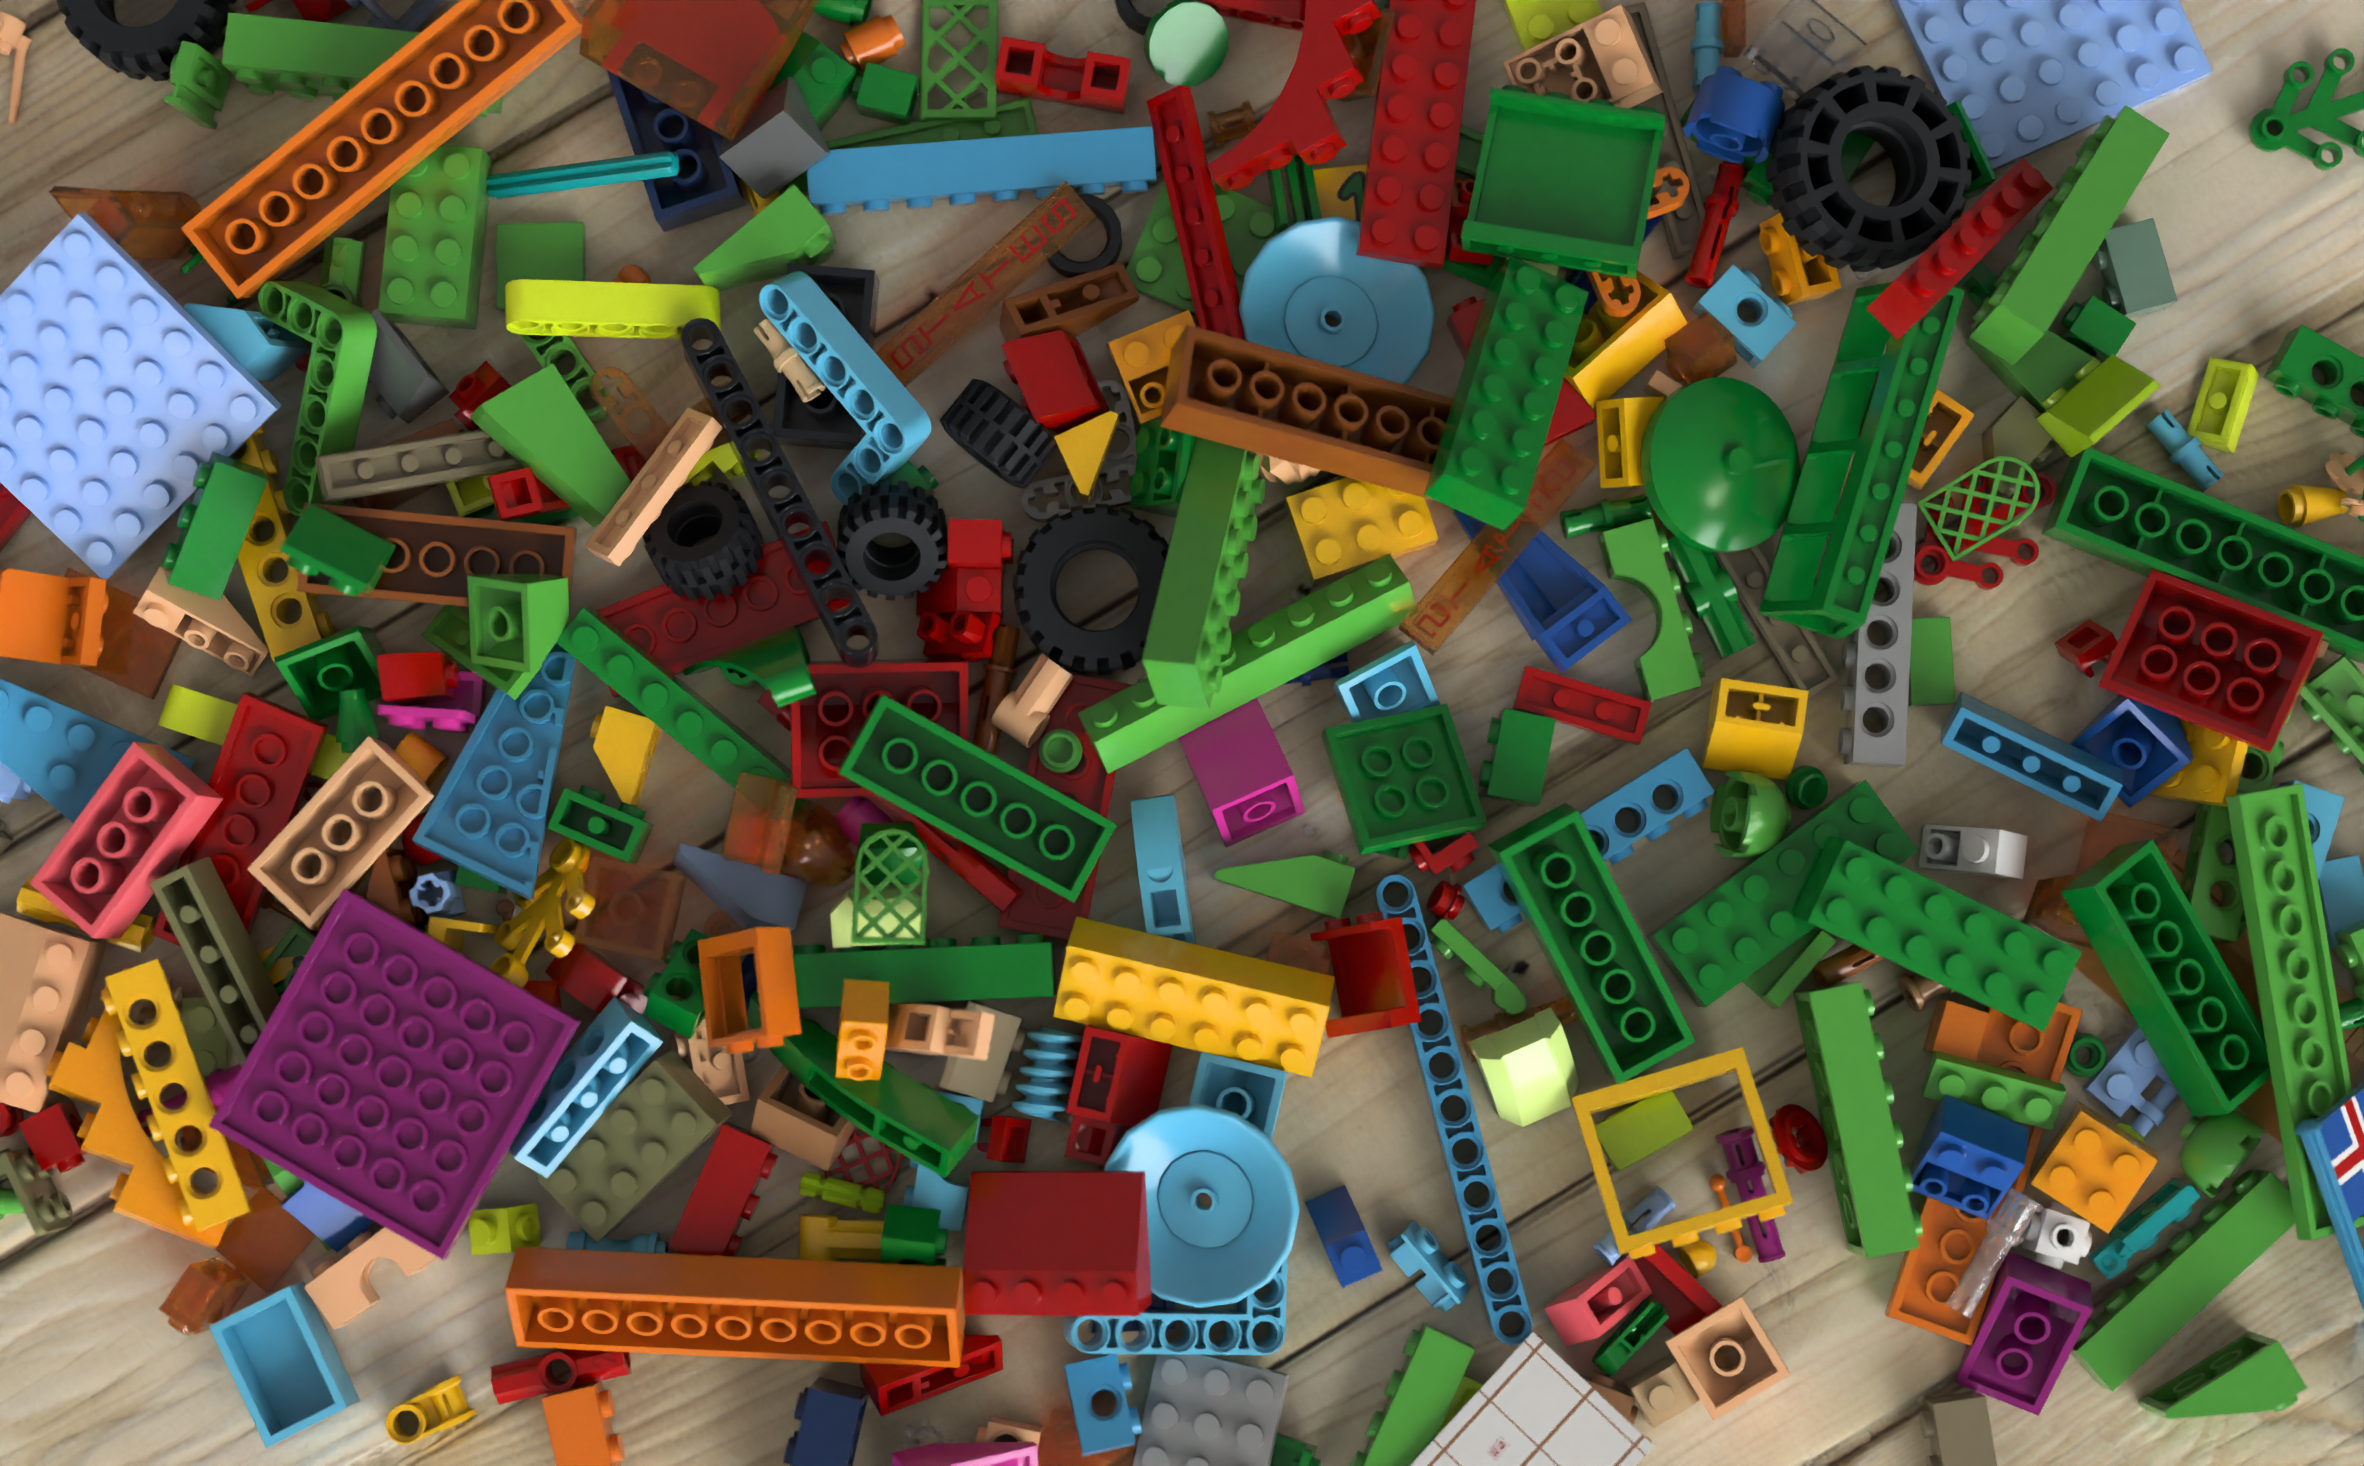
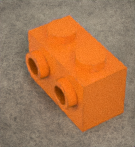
[542,1381,625,1466]

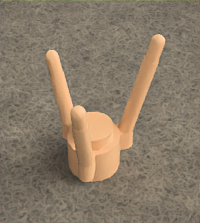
[0,11,31,124]

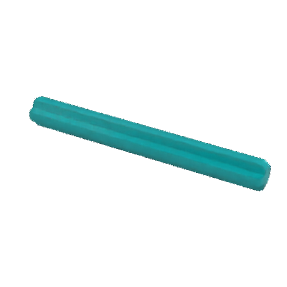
[486,151,680,199]

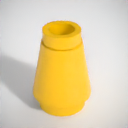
[2277,484,2348,527]

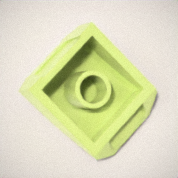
[830,884,928,948]
[1470,1007,1579,1127]

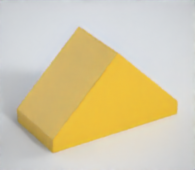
[1054,411,1119,502]

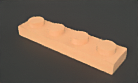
[584,408,723,567]

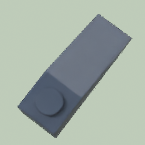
[672,842,808,935]

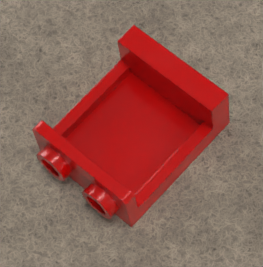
[1310,911,1421,1038]

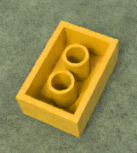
[1285,477,1439,586]

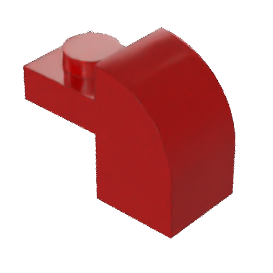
[545,939,648,1014]

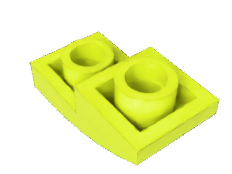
[679,443,762,490]

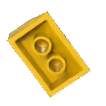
[1564,271,1689,411]

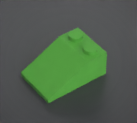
[693,184,837,291]
[2138,1331,2307,1419]

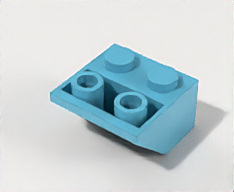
[183,303,310,381]

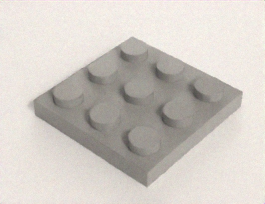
[1133,1354,1289,1466]

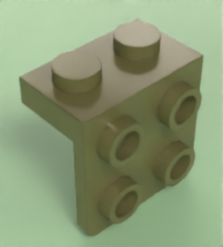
[0,1148,73,1236]

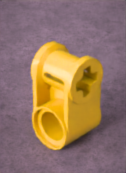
[385,1374,477,1445]

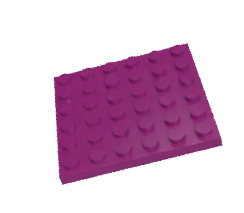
[209,889,581,1260]

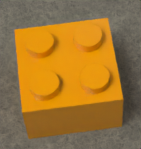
[2030,1102,2159,1234]

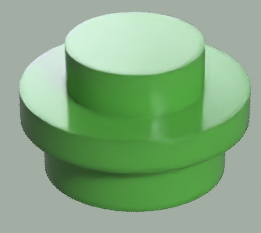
[1038,729,1083,773]

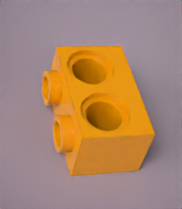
[835,979,889,1081]

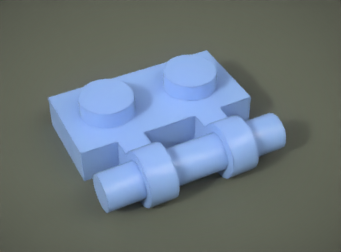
[2082,1023,2181,1138]

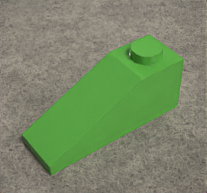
[1214,850,1356,919]

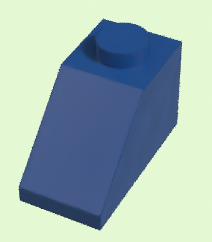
[1305,1185,1383,1288]

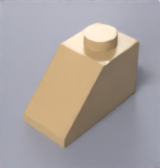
[1624,1355,1700,1428]

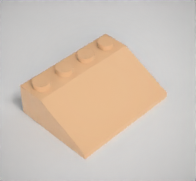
[0,911,107,1113]

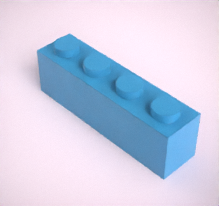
[1941,692,2123,822]

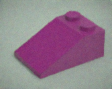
[1955,1250,2093,1416]

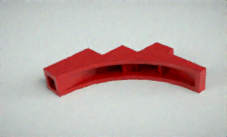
[1207,0,1382,192]

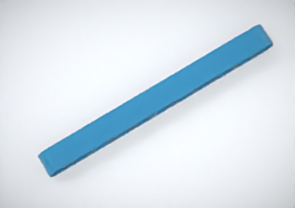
[1374,874,1532,1345]

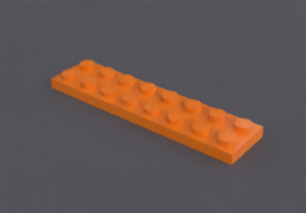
[1884,1002,2083,1346]

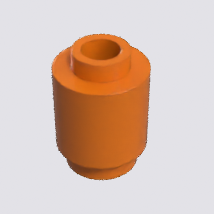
[839,14,906,72]

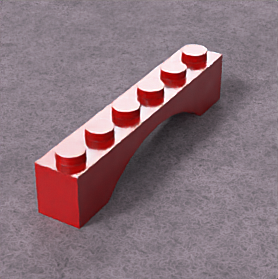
[1866,158,2054,340]

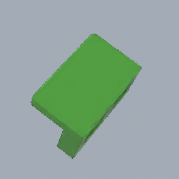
[1741,928,1836,1009]

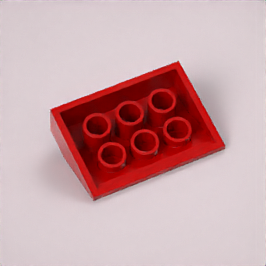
[2099,569,2324,753]
[789,658,969,798]
[962,1171,1152,1316]

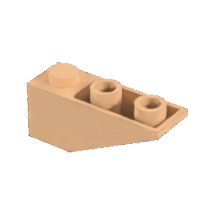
[133,565,269,677]

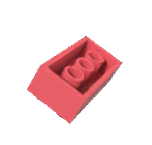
[30,741,224,939]

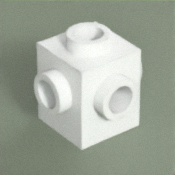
[2022,1202,2092,1269]

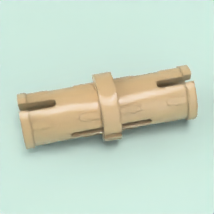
[754,318,826,402]

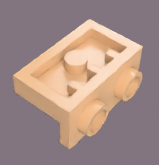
[669,1019,750,1105]

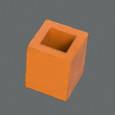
[1923,1000,1990,1061]

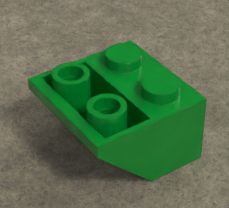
[1130,420,1196,518]
[279,503,396,597]

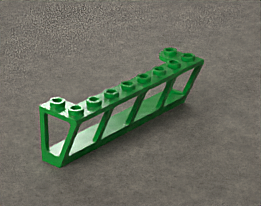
[1758,282,1965,640]

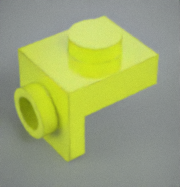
[468,1203,541,1255]

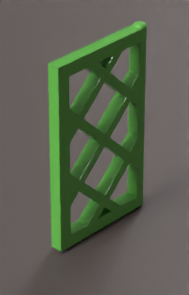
[919,0,998,122]

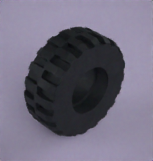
[1766,65,1971,272]

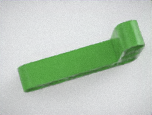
[258,280,377,516]

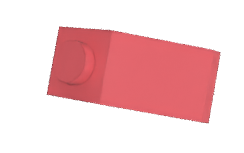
[1544,1255,1652,1346]

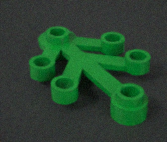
[2248,48,2364,171]

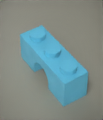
[903,1090,985,1232]

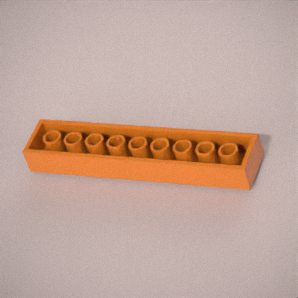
[181,0,589,299]
[505,1247,966,1368]

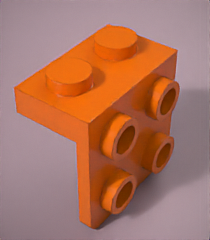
[0,569,109,667]

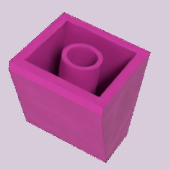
[1178,698,1305,847]

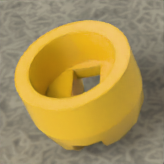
[1678,1240,1717,1279]

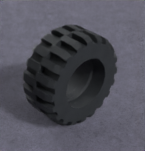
[57,0,237,81]
[1013,503,1169,675]

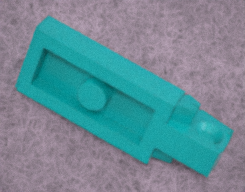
[2087,1178,2201,1279]

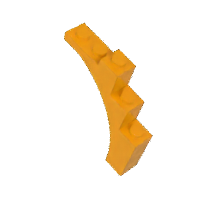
[44,968,229,1250]

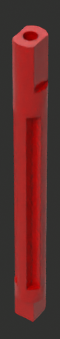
[757,688,1023,914]

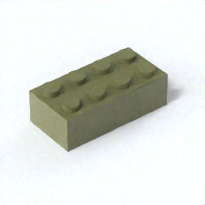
[536,1049,733,1243]

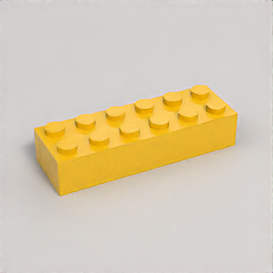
[1053,916,1335,1077]

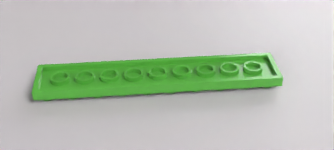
[2226,784,2364,1240]

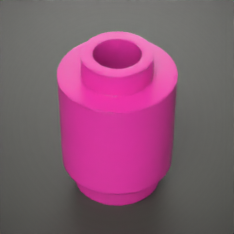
[834,796,895,847]

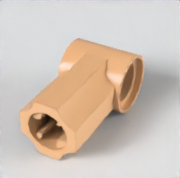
[991,654,1074,748]

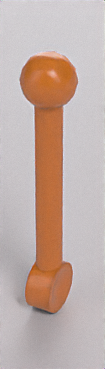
[1709,1174,1752,1263]

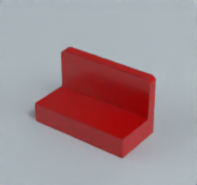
[1634,1244,1723,1335]

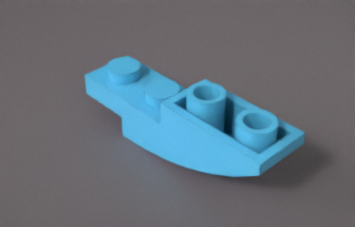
[1130,794,1196,944]

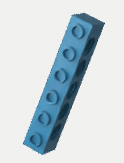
[1461,748,1715,934]

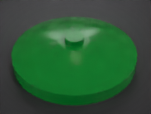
[1641,377,1800,553]

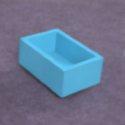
[209,1281,361,1448]

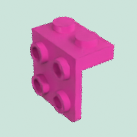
[377,671,486,733]

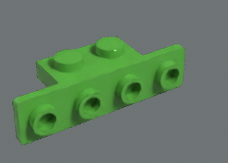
[2300,653,2364,775]

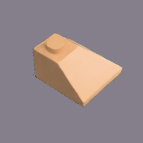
[1665,1296,1790,1420]

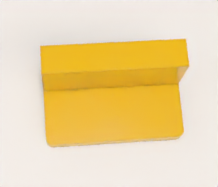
[427,916,500,953]

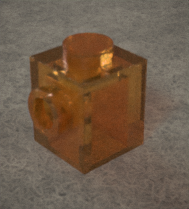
[1664,311,1737,384]

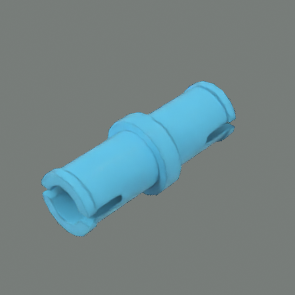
[1690,1,1725,92]
[2145,409,2225,493]

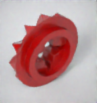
[1768,1104,1828,1174]

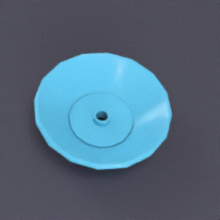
[1239,216,1436,385]
[1104,1104,1299,1308]

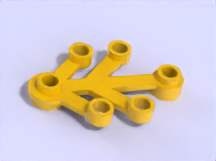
[489,838,595,988]

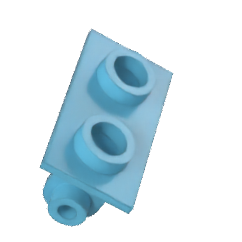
[1386,1220,1471,1313]

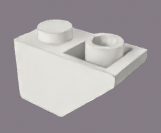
[1919,824,2028,879]

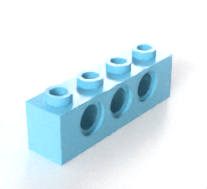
[509,997,663,1178]

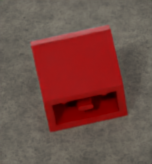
[1001,329,1110,434]
[1066,1025,1172,1127]

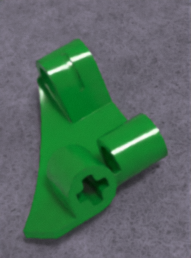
[683,625,817,708]

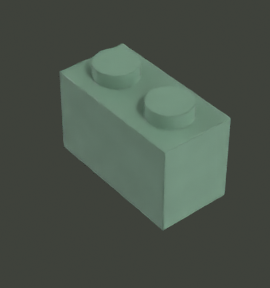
[2091,218,2177,319]

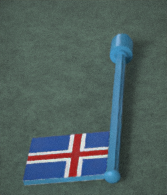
[2295,1082,2364,1311]

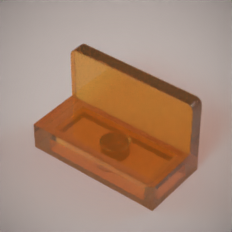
[721,772,798,875]

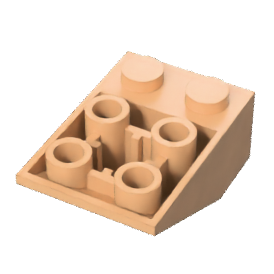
[1503,4,1664,109]

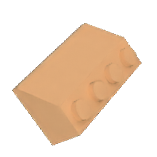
[247,736,434,929]

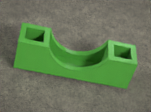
[1597,518,1705,702]

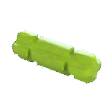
[799,1171,886,1214]

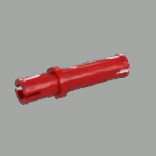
[1685,161,1746,289]

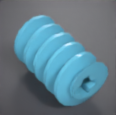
[1012,1026,1083,1122]

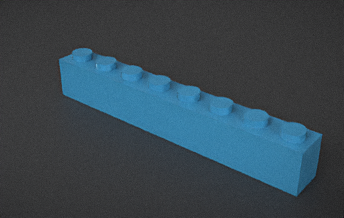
[807,126,1157,215]

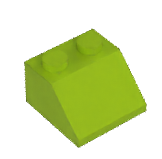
[2036,354,2161,458]

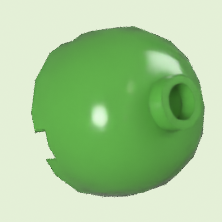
[1710,770,1791,858]
[2179,1111,2266,1199]

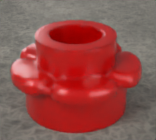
[1426,881,1465,921]

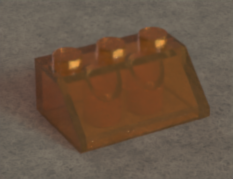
[49,186,201,259]

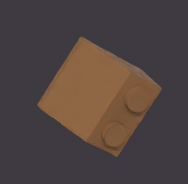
[750,1065,856,1171]

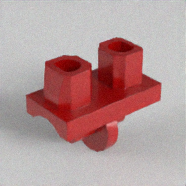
[917,610,1001,662]

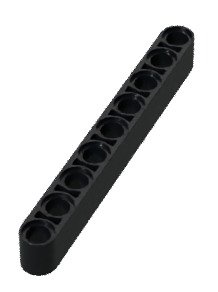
[681,318,878,668]

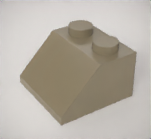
[939,1001,1028,1102]

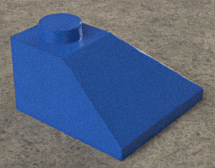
[2069,695,2194,808]

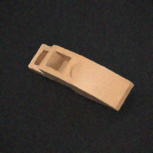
[884,1004,995,1060]

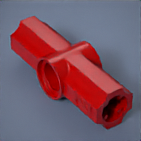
[491,1349,631,1404]

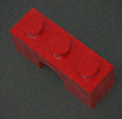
[995,36,1131,114]

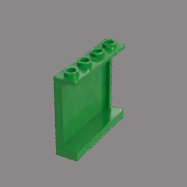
[1461,85,1666,279]

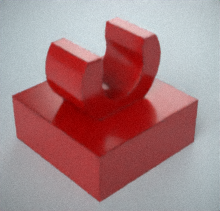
[2054,619,2117,678]
[977,1115,1032,1163]

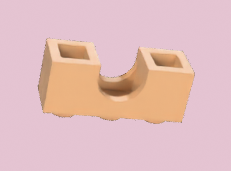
[304,1227,438,1330]

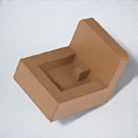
[1579,1371,1638,1425]

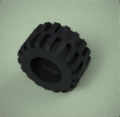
[940,378,1058,489]
[837,480,947,600]
[643,481,764,601]

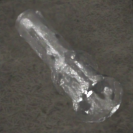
[1945,1187,2043,1319]

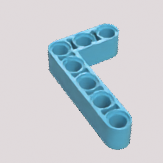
[759,271,931,505]
[1063,1256,1288,1355]

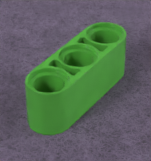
[520,335,614,423]

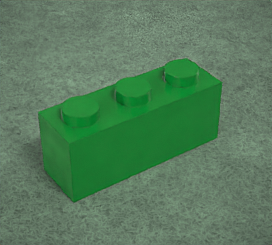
[161,451,268,601]

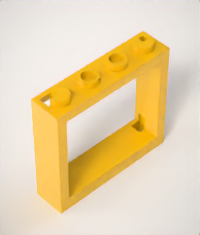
[1571,1047,1793,1260]

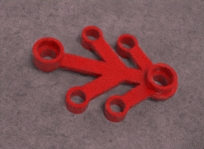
[1914,467,2057,590]

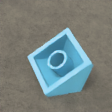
[1332,640,1441,723]
[1189,1052,1288,1140]

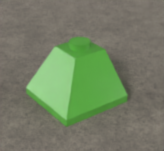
[467,573,569,673]

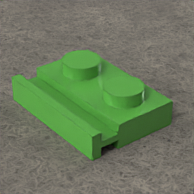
[164,41,232,130]

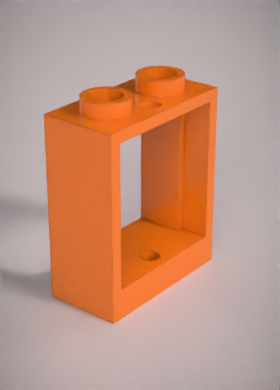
[697,927,801,1054]

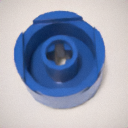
[1684,66,1785,164]

